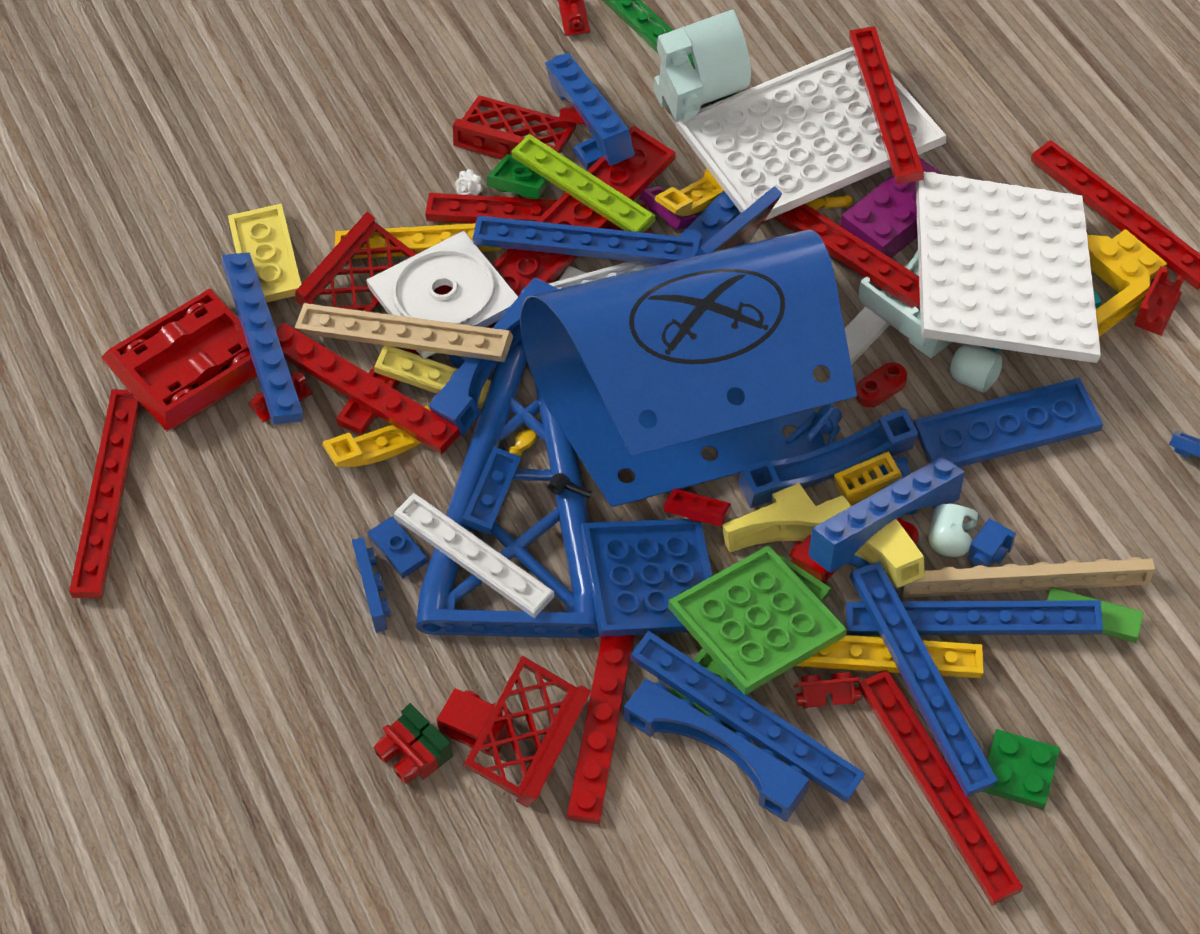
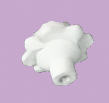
[455,169,483,195]

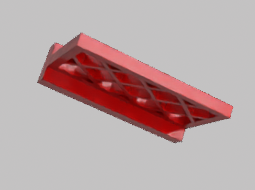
[453,95,576,159]
[295,211,417,312]
[463,655,591,807]

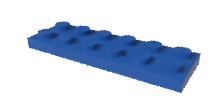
[913,377,1103,467]

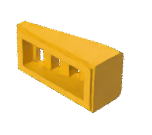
[834,451,902,506]

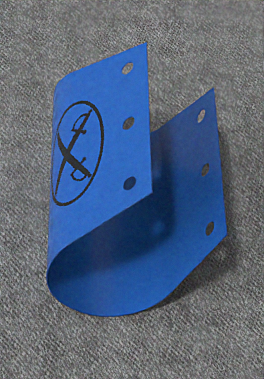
[520,229,857,507]

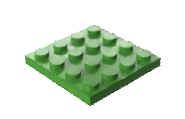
[668,545,847,695]

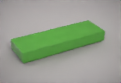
[1047,587,1144,643]

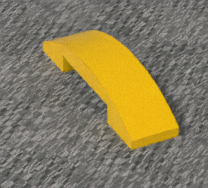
[655,168,724,216]
[322,405,431,467]

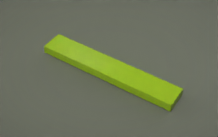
[511,134,655,233]

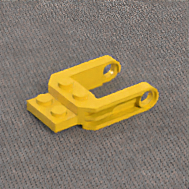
[1087,229,1167,337]

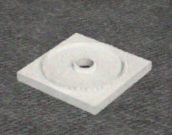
[366,231,518,359]

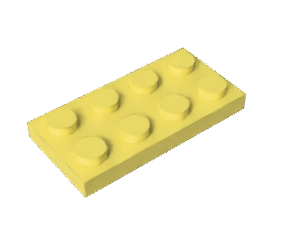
[228,204,301,303]

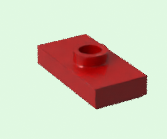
[664,489,731,527]

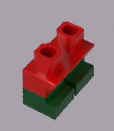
[373,703,453,784]

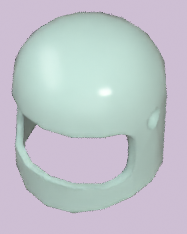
[950,344,1002,393]
[928,504,978,557]

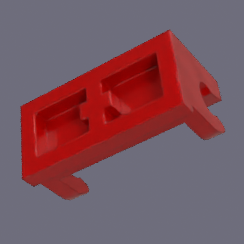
[1134,266,1183,336]

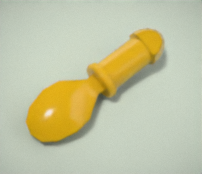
[805,195,854,211]
[508,429,537,457]

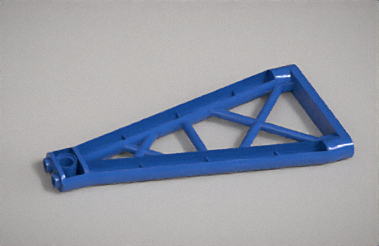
[416,340,599,639]

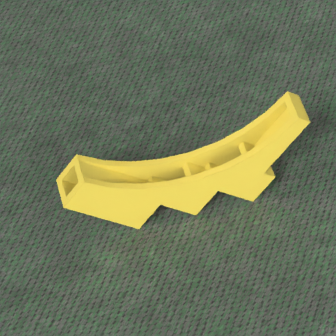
[722,483,925,588]

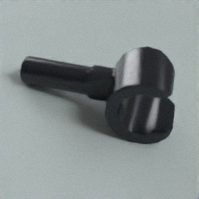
[548,473,592,498]

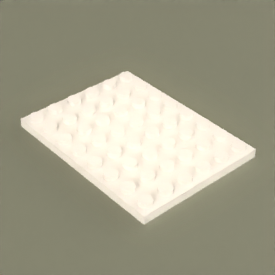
[676,46,946,220]
[916,172,1101,363]

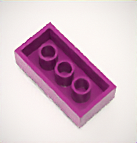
[841,157,944,259]

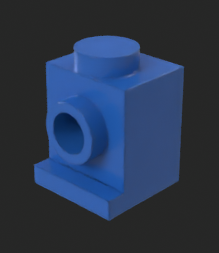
[967,518,1016,567]

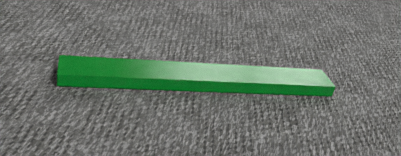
[602,0,739,104]

